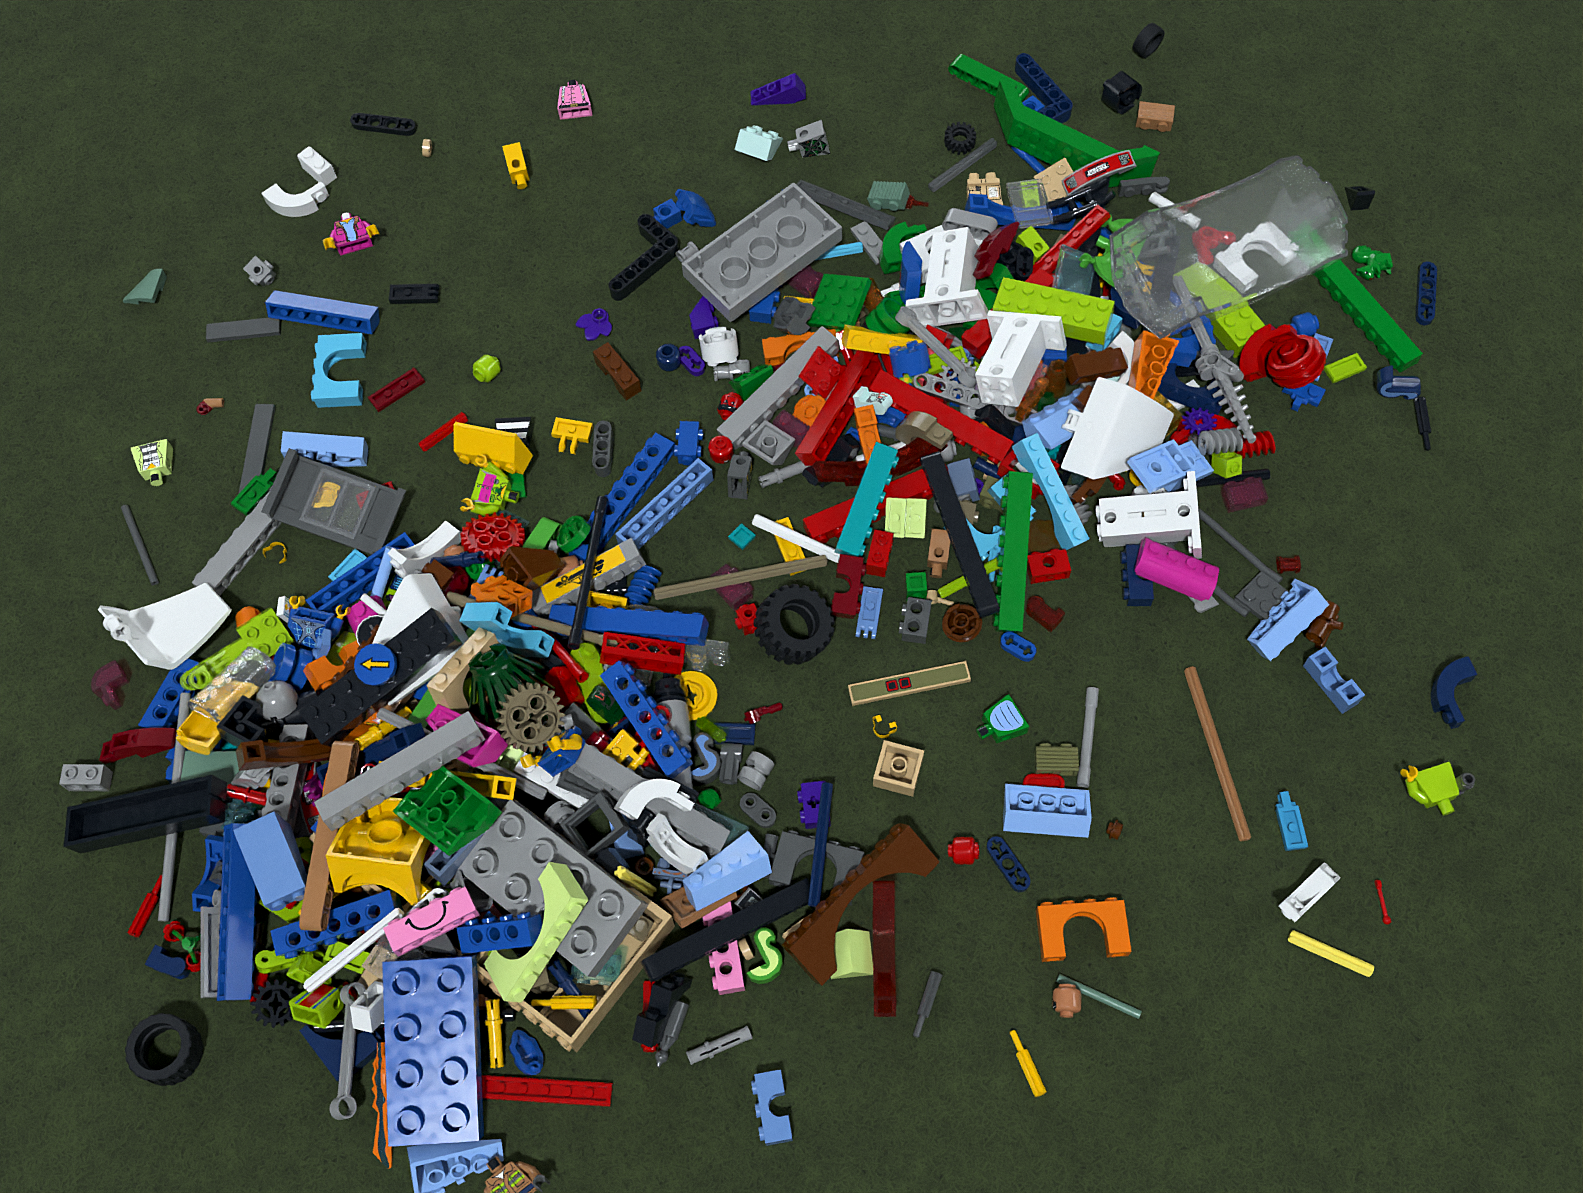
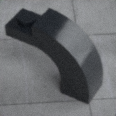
[802,433,861,488]

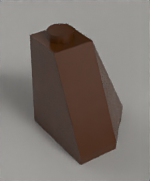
[500,546,565,591]

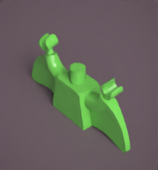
[1079,216,1150,290]

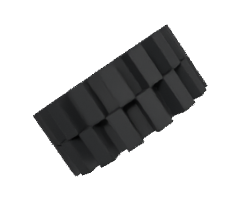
[944,122,976,155]

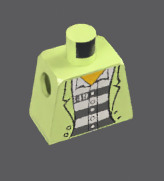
[131,439,173,486]

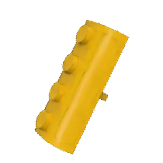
[176,676,259,755]

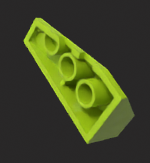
[570,643,612,724]

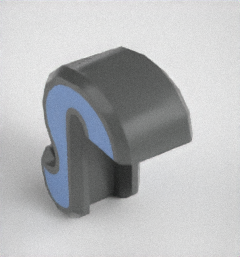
[691,733,721,786]

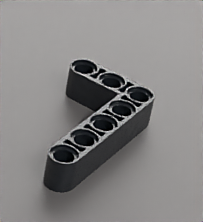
[609,214,679,301]

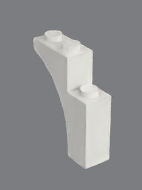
[387,521,461,579]

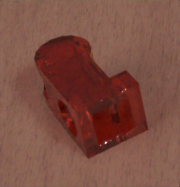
[1026,596,1065,633]

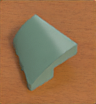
[123,269,167,304]

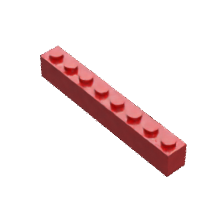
[795,350,888,466]
[870,369,1015,465]
[803,464,949,544]

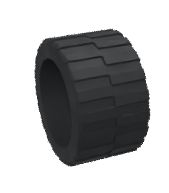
[125,1013,203,1086]

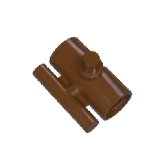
[1305,600,1344,649]

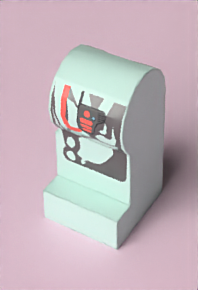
[853,386,893,415]

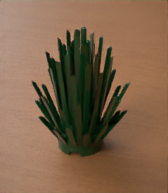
[468,643,555,745]

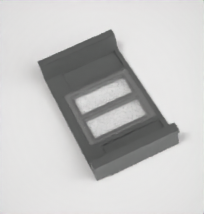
[261,448,406,555]

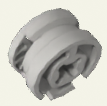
[543,800,575,834]

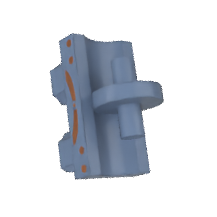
[652,858,688,894]

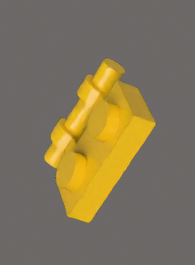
[602,729,650,771]

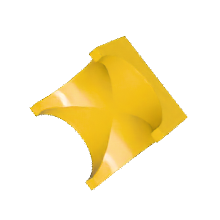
[326,797,431,903]

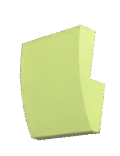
[885,497,927,538]

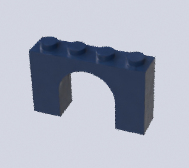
[1156,363,1233,415]

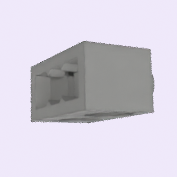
[59,764,113,792]

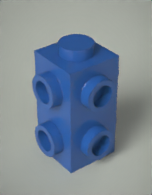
[674,421,703,466]

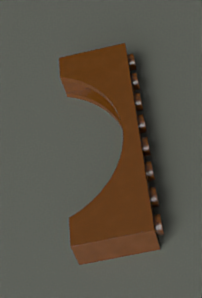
[782,823,939,986]

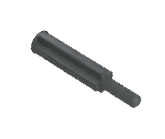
[913,971,943,1038]

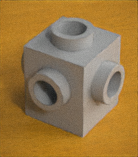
[243,256,276,287]

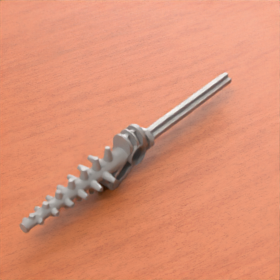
[1171,276,1256,443]

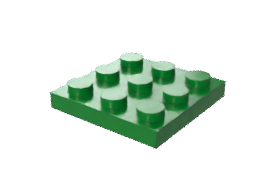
[806,274,872,330]

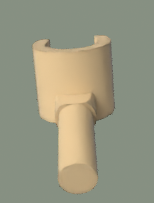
[926,590,954,606]

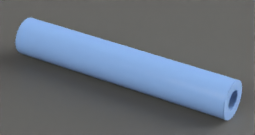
[370,546,396,599]

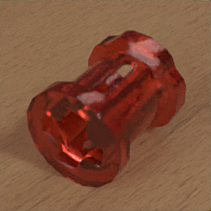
[1276,555,1301,574]

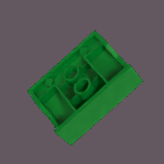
[393,766,502,856]

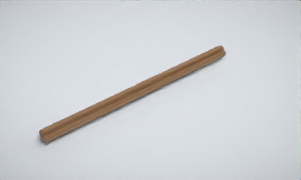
[1184,666,1251,842]

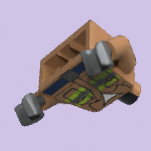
[484,1156,550,1193]

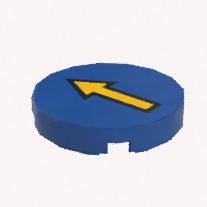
[354,643,397,686]

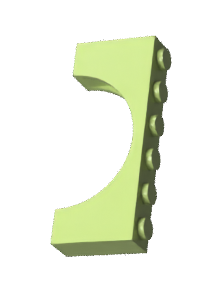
[484,862,588,1003]

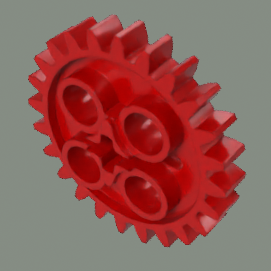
[460,512,525,562]

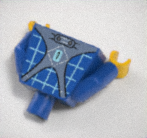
[287,596,351,651]

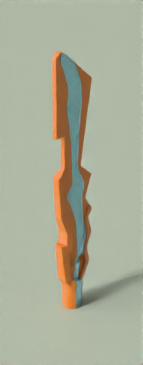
[372,1042,393,1169]

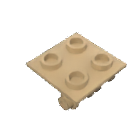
[1034,158,1073,201]

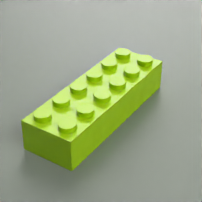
[993,277,1115,345]

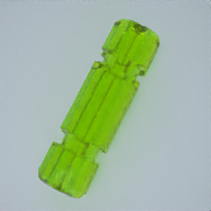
[696,716,727,743]

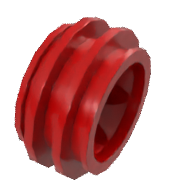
[1267,335,1327,389]

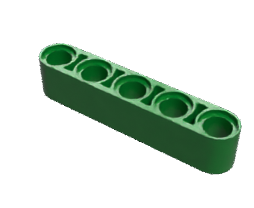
[948,54,1029,102]

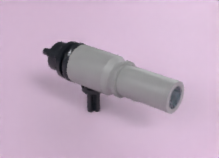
[652,673,693,789]

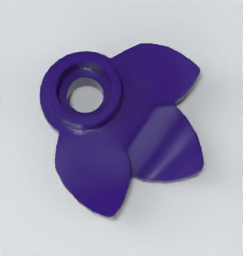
[576,308,612,341]

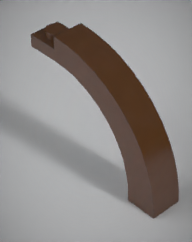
[1069,385,1108,505]

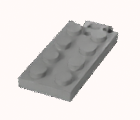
[201,890,221,998]

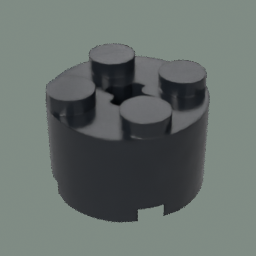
[1101,71,1142,114]

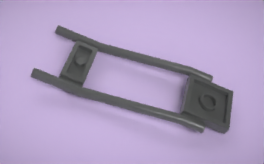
[1160,491,1289,621]

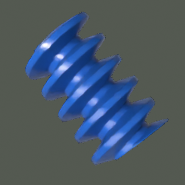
[624,565,662,609]

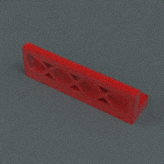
[599,632,685,675]

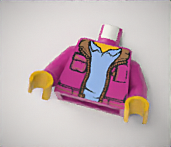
[323,213,380,256]

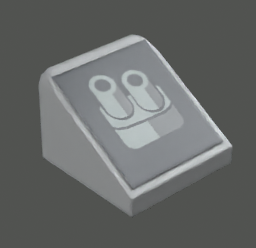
[735,887,763,910]

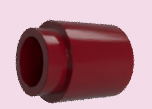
[585,730,610,753]

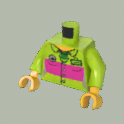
[460,454,519,516]

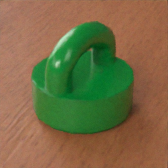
[698,788,721,810]

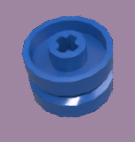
[268,642,313,693]

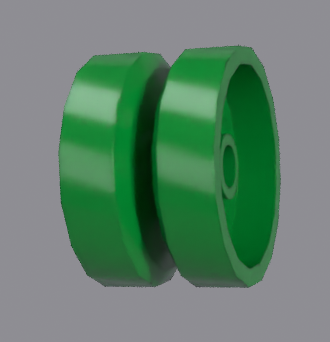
[866,297,910,334]

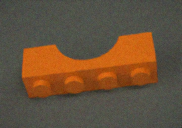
[762,329,839,367]

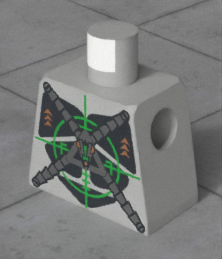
[787,120,830,158]

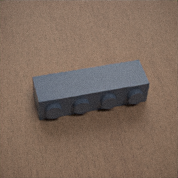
[424,832,485,886]

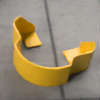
[263,542,287,563]
[873,715,897,738]

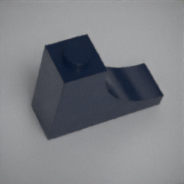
[299,1025,385,1082]

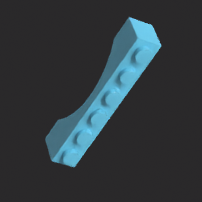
[1012,433,1089,550]

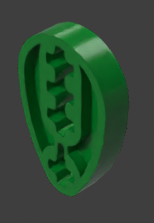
[557,516,591,553]

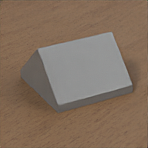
[742,420,796,465]

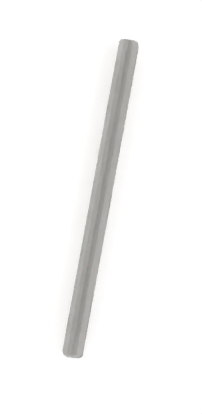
[377,708,548,800]

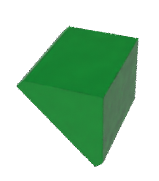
[729,364,773,402]

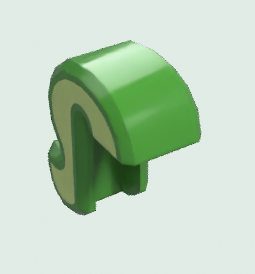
[747,928,783,984]

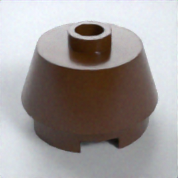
[942,604,982,642]

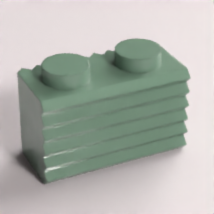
[867,181,910,211]

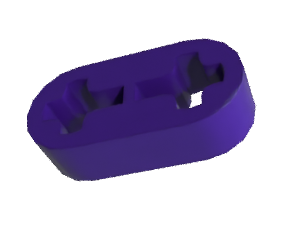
[679,346,705,376]

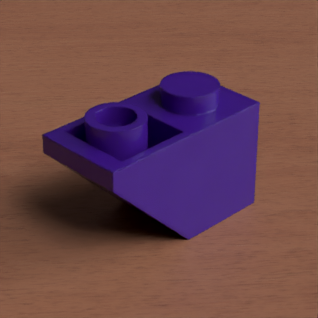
[689,296,718,339]

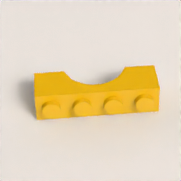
[841,325,922,354]

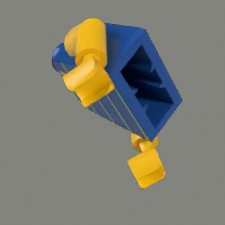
[520,726,586,777]

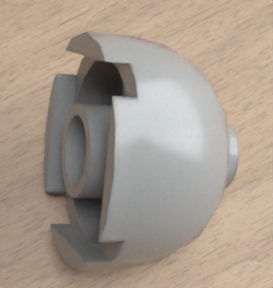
[256,681,299,720]

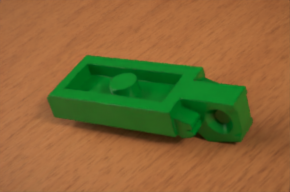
[231,468,277,516]

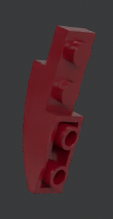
[973,221,1020,279]
[99,728,177,764]

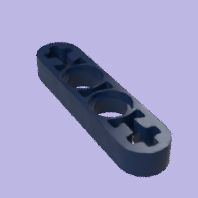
[1415,262,1437,325]

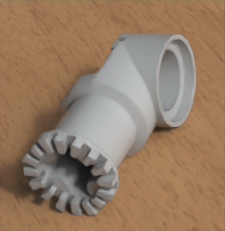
[713,359,750,381]

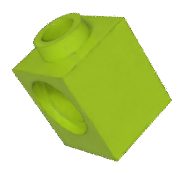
[1211,450,1242,478]

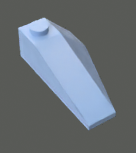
[407,1139,504,1193]

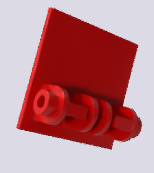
[798,346,845,399]

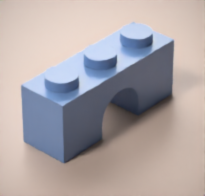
[1303,647,1365,714]
[751,1070,793,1146]

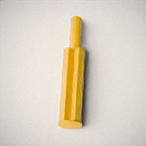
[531,995,597,1010]
[1010,1030,1047,1097]

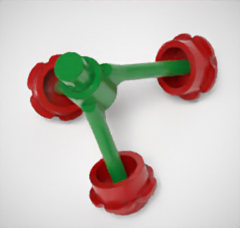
[163,921,201,972]

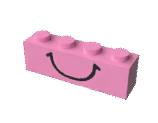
[383,887,480,957]

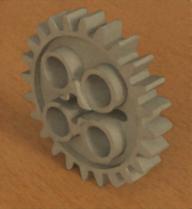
[495,682,565,752]

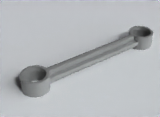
[895,306,977,388]
[330,982,366,1120]

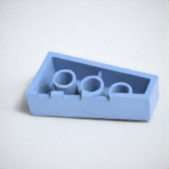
[1247,579,1329,661]

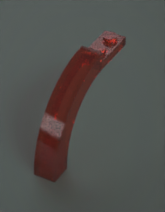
[813,437,948,486]

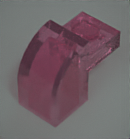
[91,660,129,710]

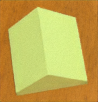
[831,929,874,979]

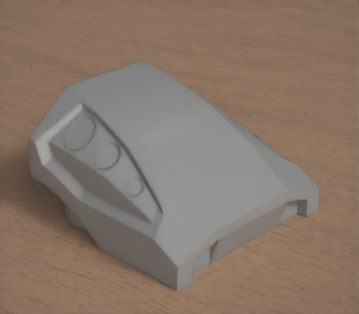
[231,767,274,791]

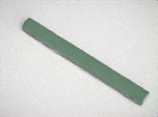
[1056,974,1142,1019]

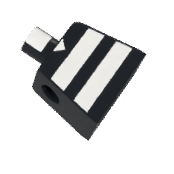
[495,417,534,450]

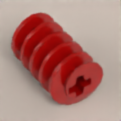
[1234,430,1275,459]

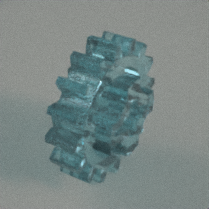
[221,799,257,836]

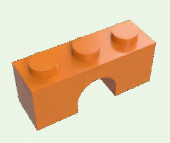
[303,640,359,691]

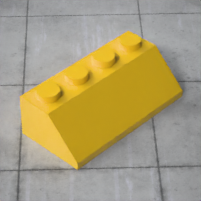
[454,422,533,474]

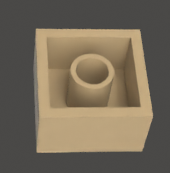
[873,740,924,797]

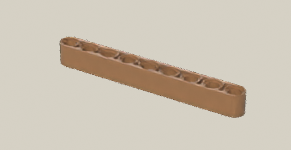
[299,741,359,931]

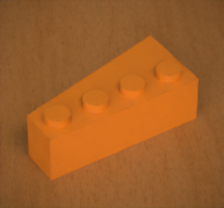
[1128,330,1179,399]

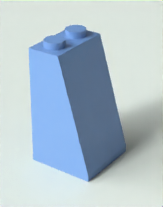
[233,812,307,911]

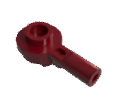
[743,702,783,724]

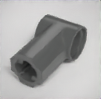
[719,742,743,785]

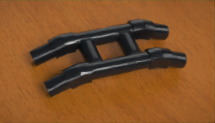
[1046,176,1116,223]

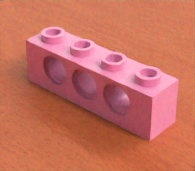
[703,901,745,995]

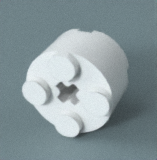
[699,327,739,366]

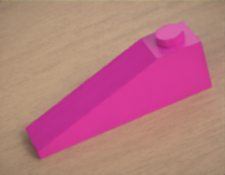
[425,704,508,767]

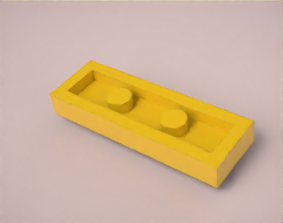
[774,517,806,576]

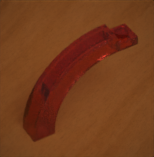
[873,881,896,1017]

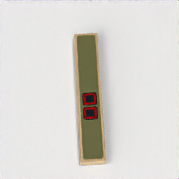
[848,661,971,706]

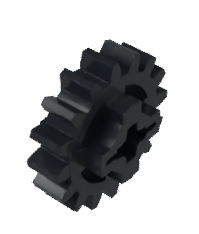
[250,979,298,1028]

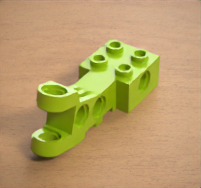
[180,607,294,691]

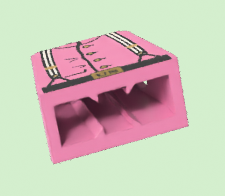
[558,80,592,120]

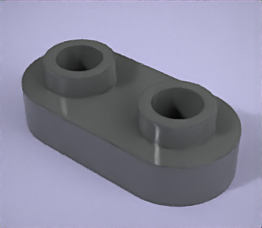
[740,793,776,828]

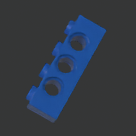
[138,658,199,728]
[457,911,542,954]

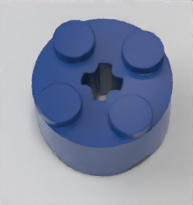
[889,340,931,377]

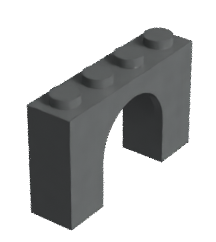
[769,830,864,906]

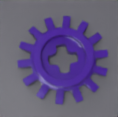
[1182,407,1217,436]

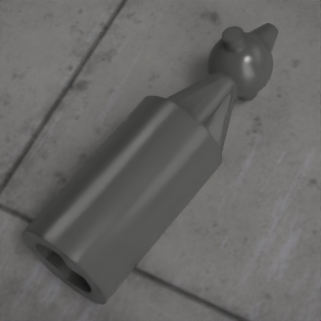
[655,1001,689,1068]

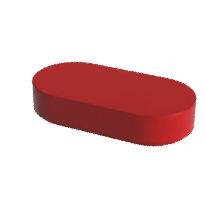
[1022,774,1065,788]

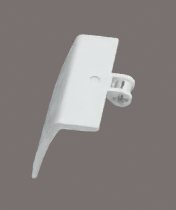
[1061,377,1174,480]
[372,573,469,706]
[98,583,232,670]

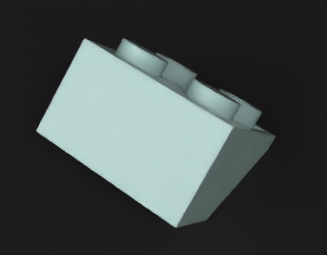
[735,125,783,161]

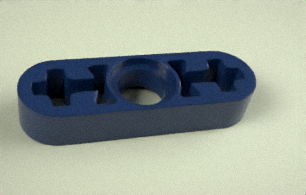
[986,836,1030,892]

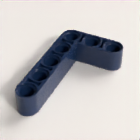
[1015,53,1073,123]

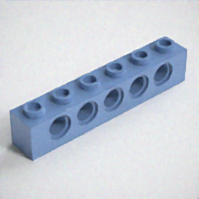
[615,458,713,549]

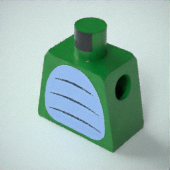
[976,694,1029,743]

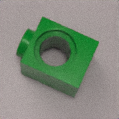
[905,572,927,601]

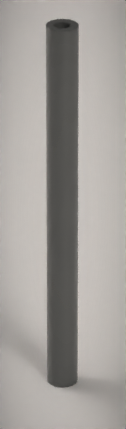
[121,505,159,586]

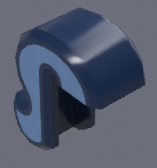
[1377,365,1421,400]

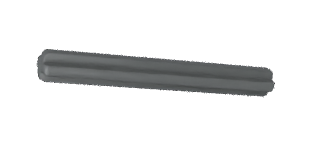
[928,138,997,192]

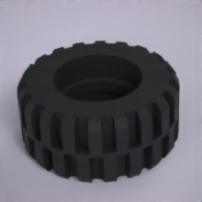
[754,584,835,665]

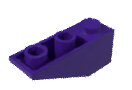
[751,73,806,105]

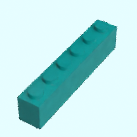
[834,442,899,557]

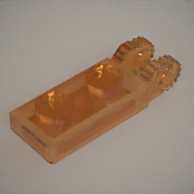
[1015,377,1049,422]

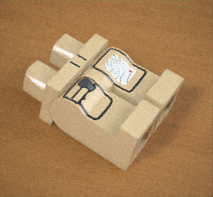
[966,172,1003,205]

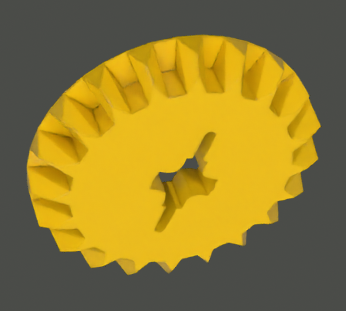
[674,671,717,722]

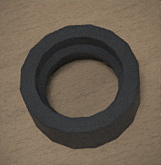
[1133,23,1165,58]

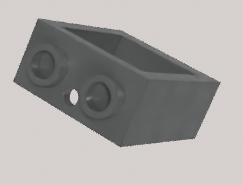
[560,792,631,859]

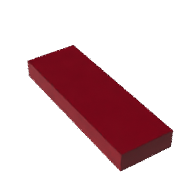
[367,368,425,412]

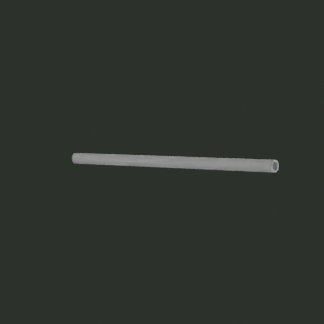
[158,693,191,921]

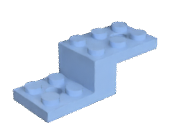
[1127,439,1214,493]

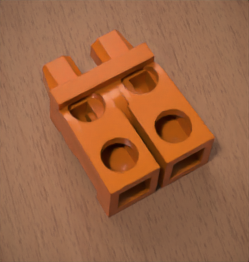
[471,575,533,619]

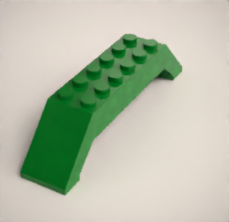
[994,78,1160,187]

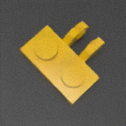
[551,417,593,454]

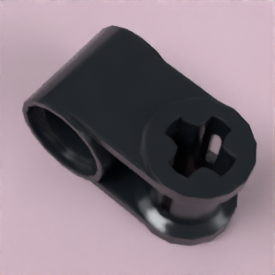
[627,808,655,848]

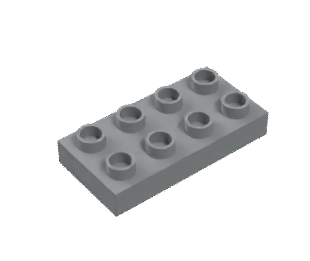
[681,182,842,322]
[457,800,649,977]

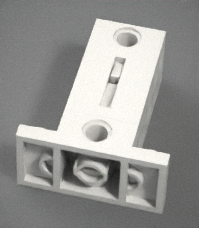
[906,227,989,328]
[975,310,1067,407]
[1096,471,1202,559]

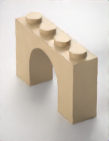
[426,627,499,715]

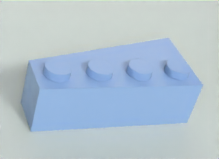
[281,431,368,467]
[682,831,772,911]

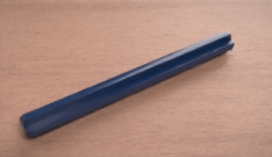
[808,782,833,907]

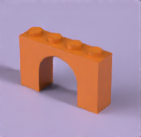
[1036,897,1131,962]

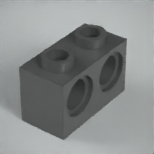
[898,597,932,644]

